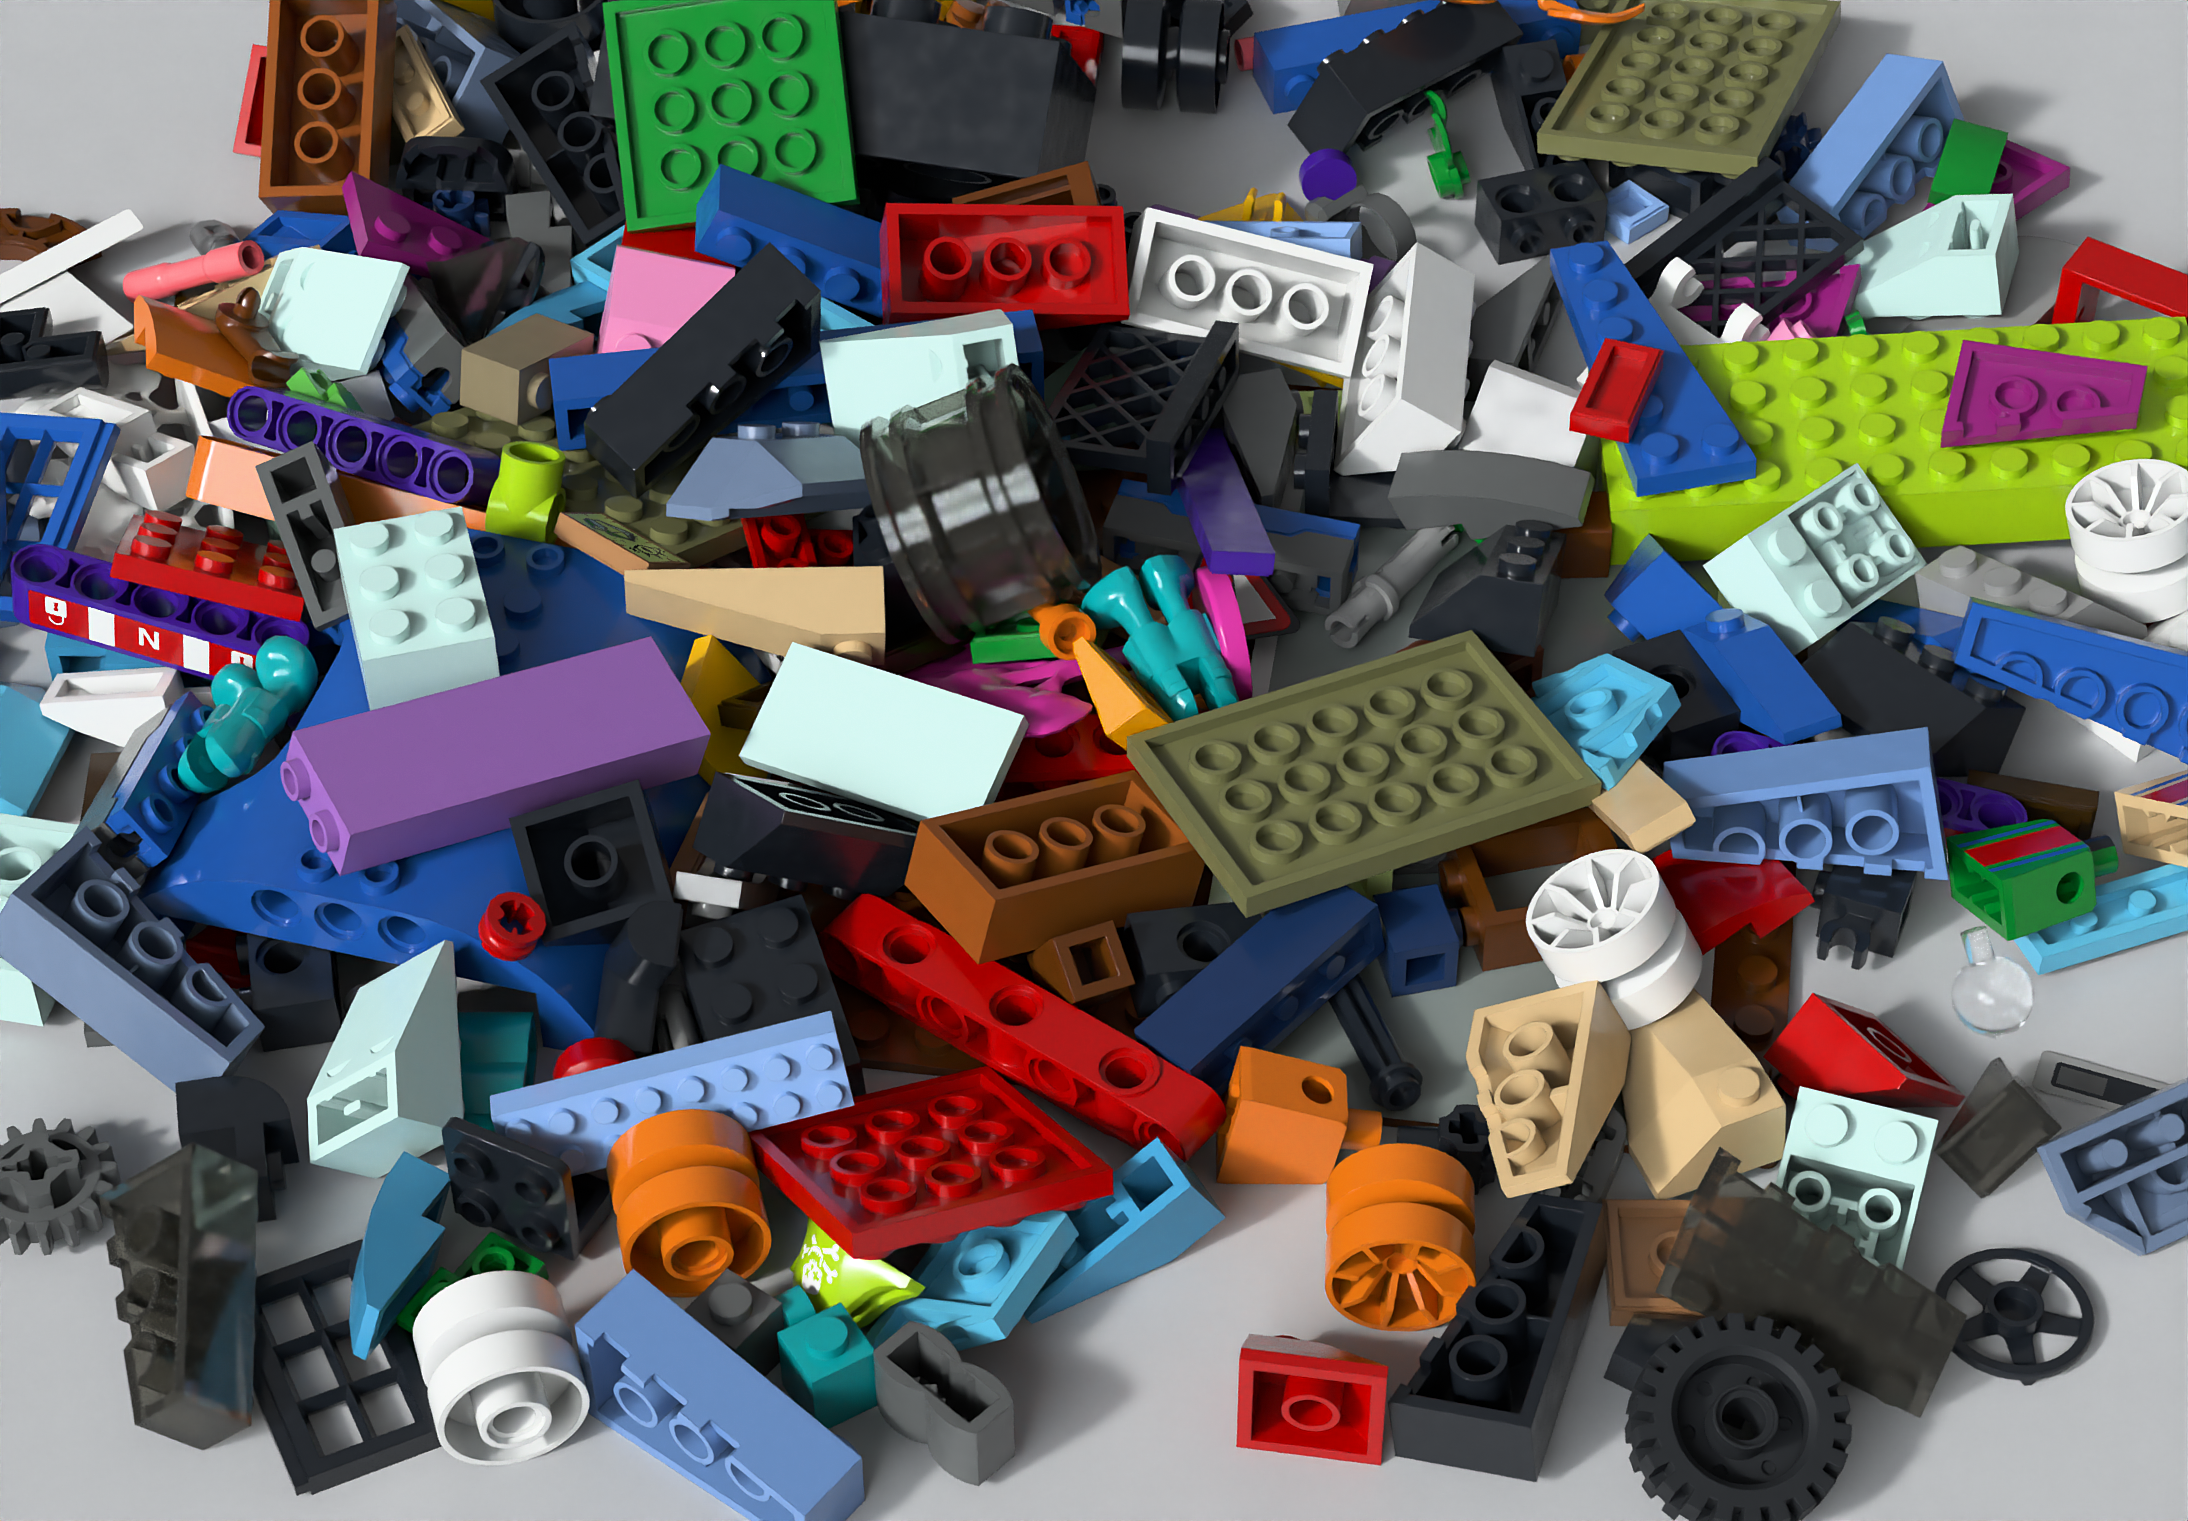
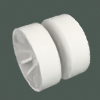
[2065,459,2188,623]
[1526,849,1703,1030]
[413,1270,590,1466]

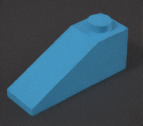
[1023,1137,1226,1324]

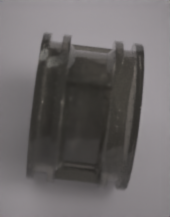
[859,363,1103,645]

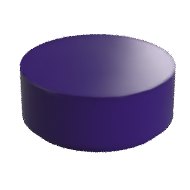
[1299,149,1357,201]

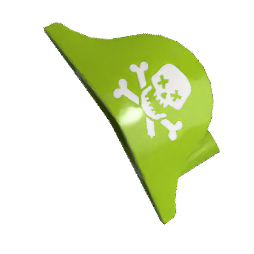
[789,1217,926,1329]

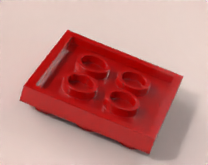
[109,510,305,622]

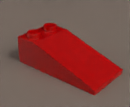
[879,203,1130,331]

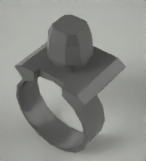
[1305,184,1417,262]

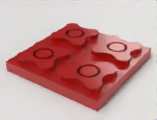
[748,1066,1114,1260]

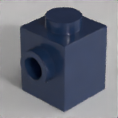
[1372,884,1463,997]

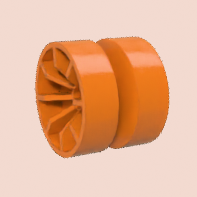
[606,1109,772,1298]
[1325,1143,1476,1332]

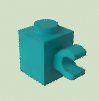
[773,1285,877,1429]

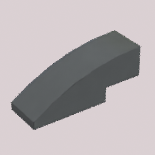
[505,191,578,302]
[1388,450,1595,540]

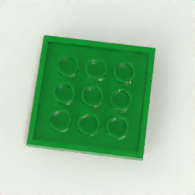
[602,0,860,234]

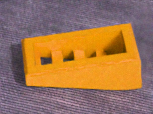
[1072,636,1174,750]

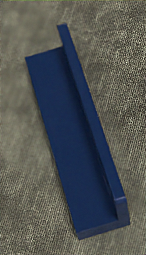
[1135,885,1385,1097]

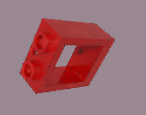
[2052,237,2188,325]

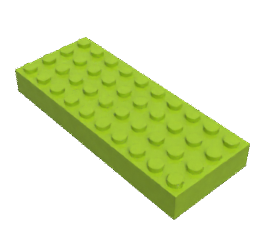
[1588,316,2188,565]

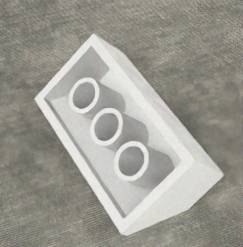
[1121,207,1374,379]
[1333,242,1476,476]

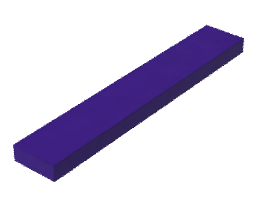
[1176,428,1275,576]

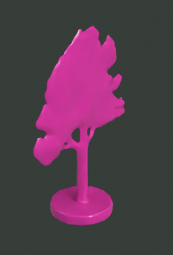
[899,566,1253,739]

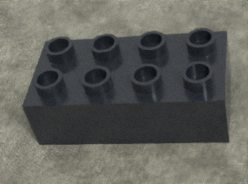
[588,0,1097,200]

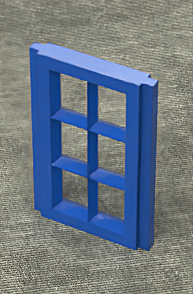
[0,412,121,623]

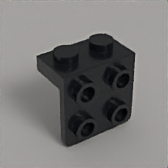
[1294,390,1405,529]
[441,1117,613,1262]

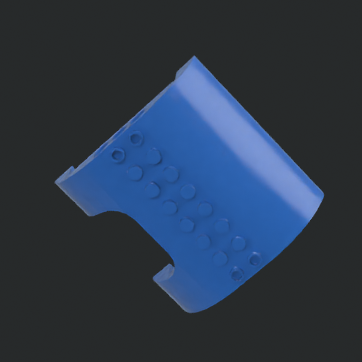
[136,528,773,1051]

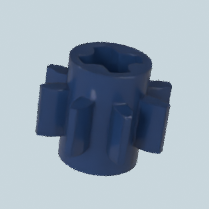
[1768,112,1823,179]
[422,190,491,238]

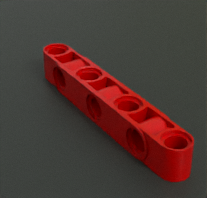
[817,894,1227,1163]

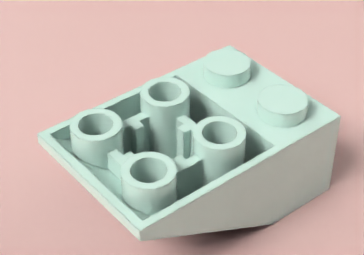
[1844,194,2019,320]
[258,247,410,381]
[819,309,1030,460]
[1703,463,1928,656]
[307,940,465,1179]
[1751,1086,1938,1324]

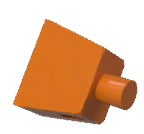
[1215,1046,1382,1185]

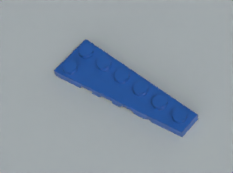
[1550,240,1757,497]
[1952,596,2188,765]

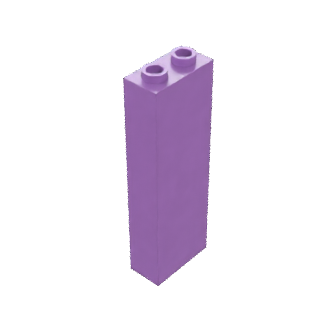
[280,636,711,876]

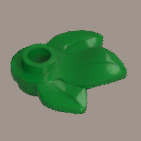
[1423,90,1471,199]

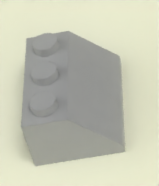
[1915,545,2148,640]

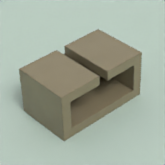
[460,313,594,426]

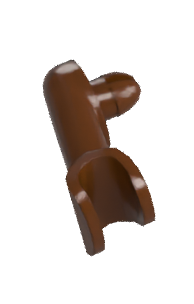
[215,287,299,389]

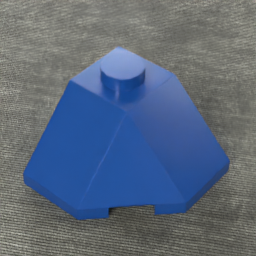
[1604,534,1725,643]

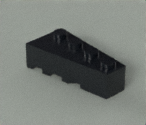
[480,21,626,249]
[1388,1193,1607,1482]

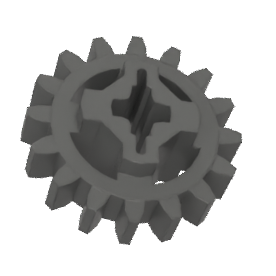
[0,1118,122,1256]

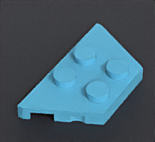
[1530,653,1681,790]
[865,1210,1079,1352]

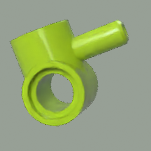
[485,441,566,544]

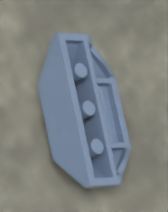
[666,421,890,521]
[2036,1078,2188,1256]

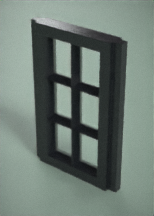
[214,1239,442,1496]

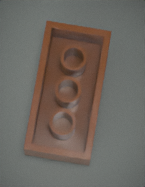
[258,0,397,216]
[904,770,1205,965]

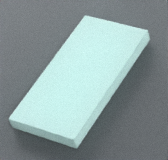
[739,642,1029,822]

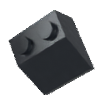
[509,779,685,947]

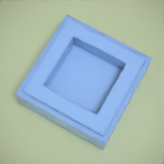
[1605,180,1669,245]

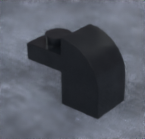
[175,1076,300,1224]

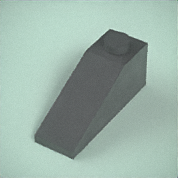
[1464,255,1563,402]
[1211,368,1304,509]
[255,441,356,632]

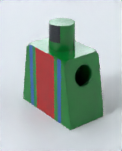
[1946,819,2119,941]

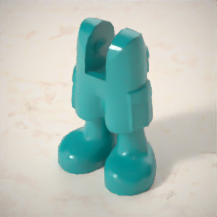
[1081,555,1239,722]
[178,636,318,793]

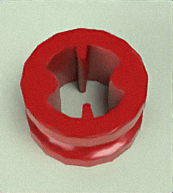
[478,892,546,962]

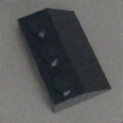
[1408,520,1567,657]
[1801,616,2026,777]
[692,772,919,901]

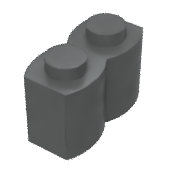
[873,1321,1015,1486]

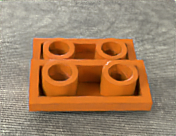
[134,295,267,397]

